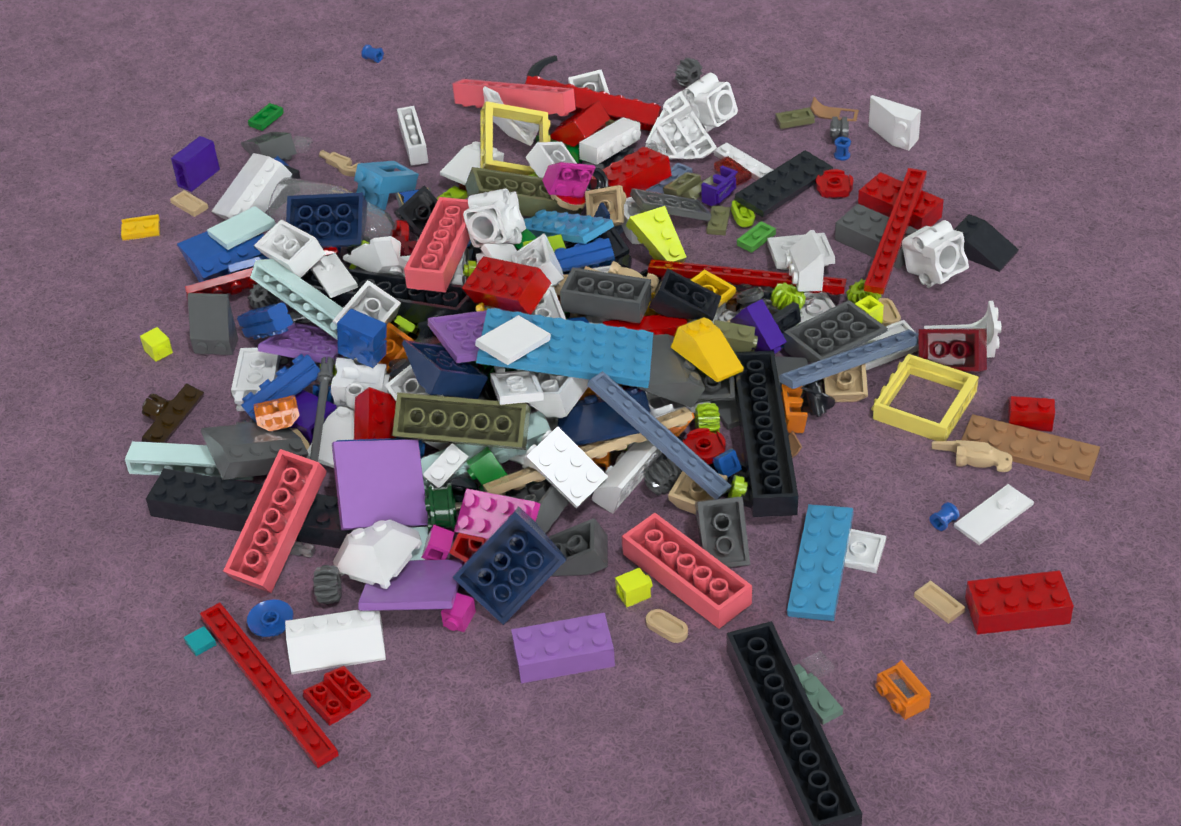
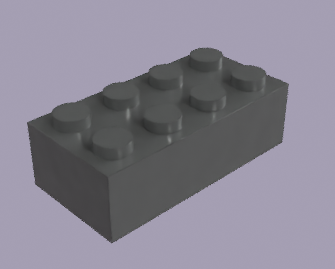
[835,204,918,269]
[560,268,651,323]

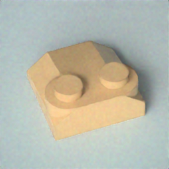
[585,185,626,226]
[823,364,868,402]
[668,471,728,515]

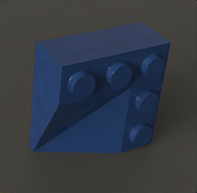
[402,340,488,399]

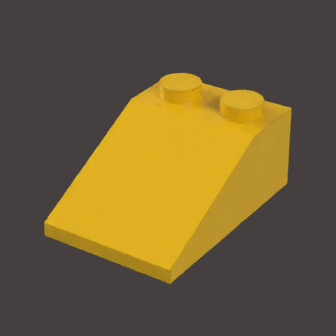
[671,317,744,382]

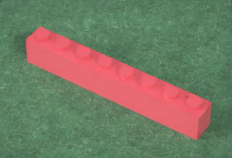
[452,79,576,116]

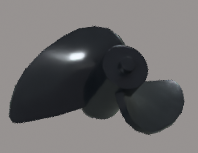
[800,380,835,417]

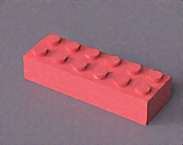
[404,197,470,292]
[223,449,327,593]
[622,513,752,629]

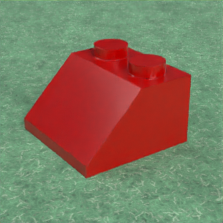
[1008,396,1055,432]

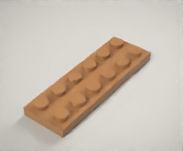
[962,414,1100,481]

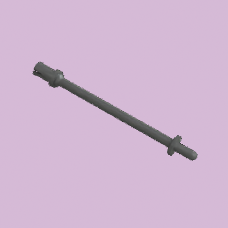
[310,357,334,462]

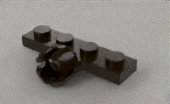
[141,383,204,443]

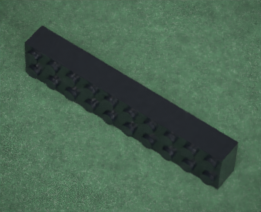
[301,268,479,323]
[734,351,799,517]
[146,469,353,549]
[726,621,862,826]

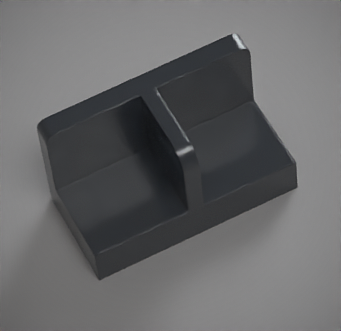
[768,302,801,334]

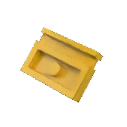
[121,214,160,241]

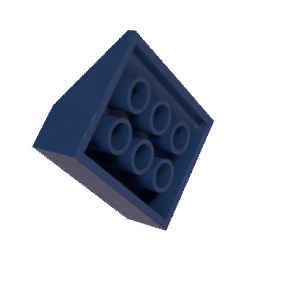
[286,192,367,248]
[557,386,650,446]
[452,506,567,625]

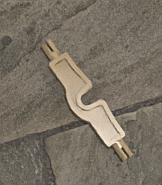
[319,150,358,177]

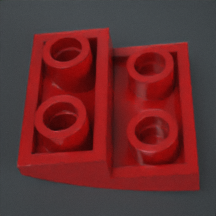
[303,666,371,726]

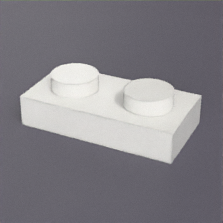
[423,443,469,488]

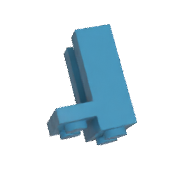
[354,161,419,211]

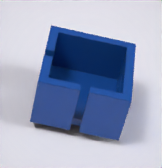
[337,309,387,368]

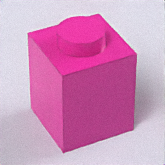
[421,525,455,560]
[441,593,476,632]

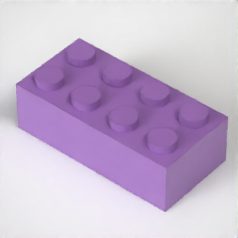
[511,613,615,683]

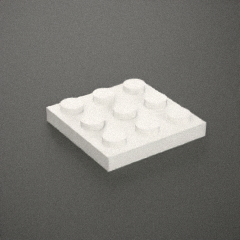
[767,233,835,270]

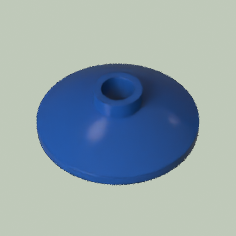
[247,599,294,637]

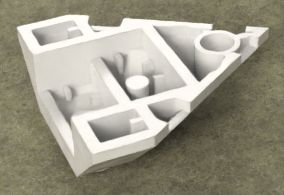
[483,86,539,146]
[645,91,717,159]
[343,236,411,277]
[333,520,422,589]

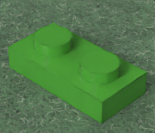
[737,221,776,253]

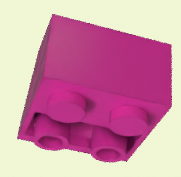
[542,162,596,198]

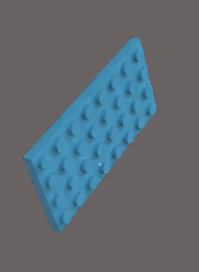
[477,308,653,388]

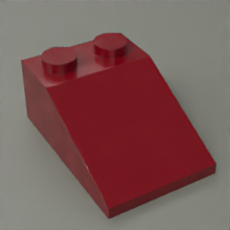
[919,328,987,371]

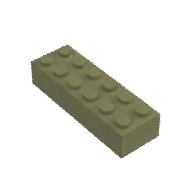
[465,167,584,218]
[392,392,531,450]

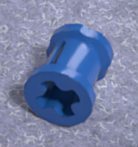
[361,44,384,63]
[834,137,851,161]
[929,502,960,531]

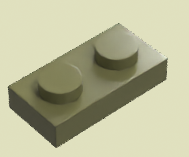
[775,108,815,129]
[663,172,701,196]
[679,175,714,199]
[707,206,731,236]

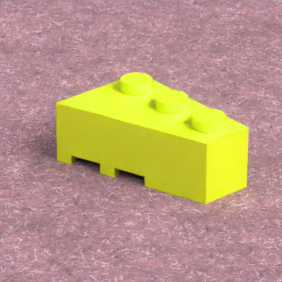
[625,206,687,262]

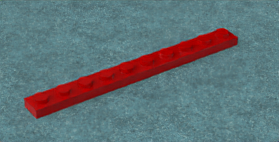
[864,168,927,295]
[648,259,847,295]
[200,602,339,768]

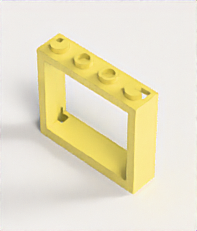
[480,101,551,176]
[871,354,979,441]

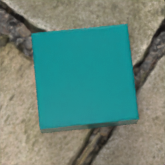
[184,626,217,656]

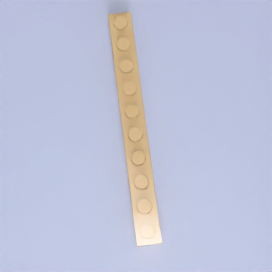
[483,407,693,496]

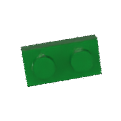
[248,103,284,131]

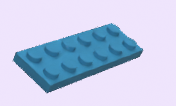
[524,210,614,244]
[787,504,854,621]

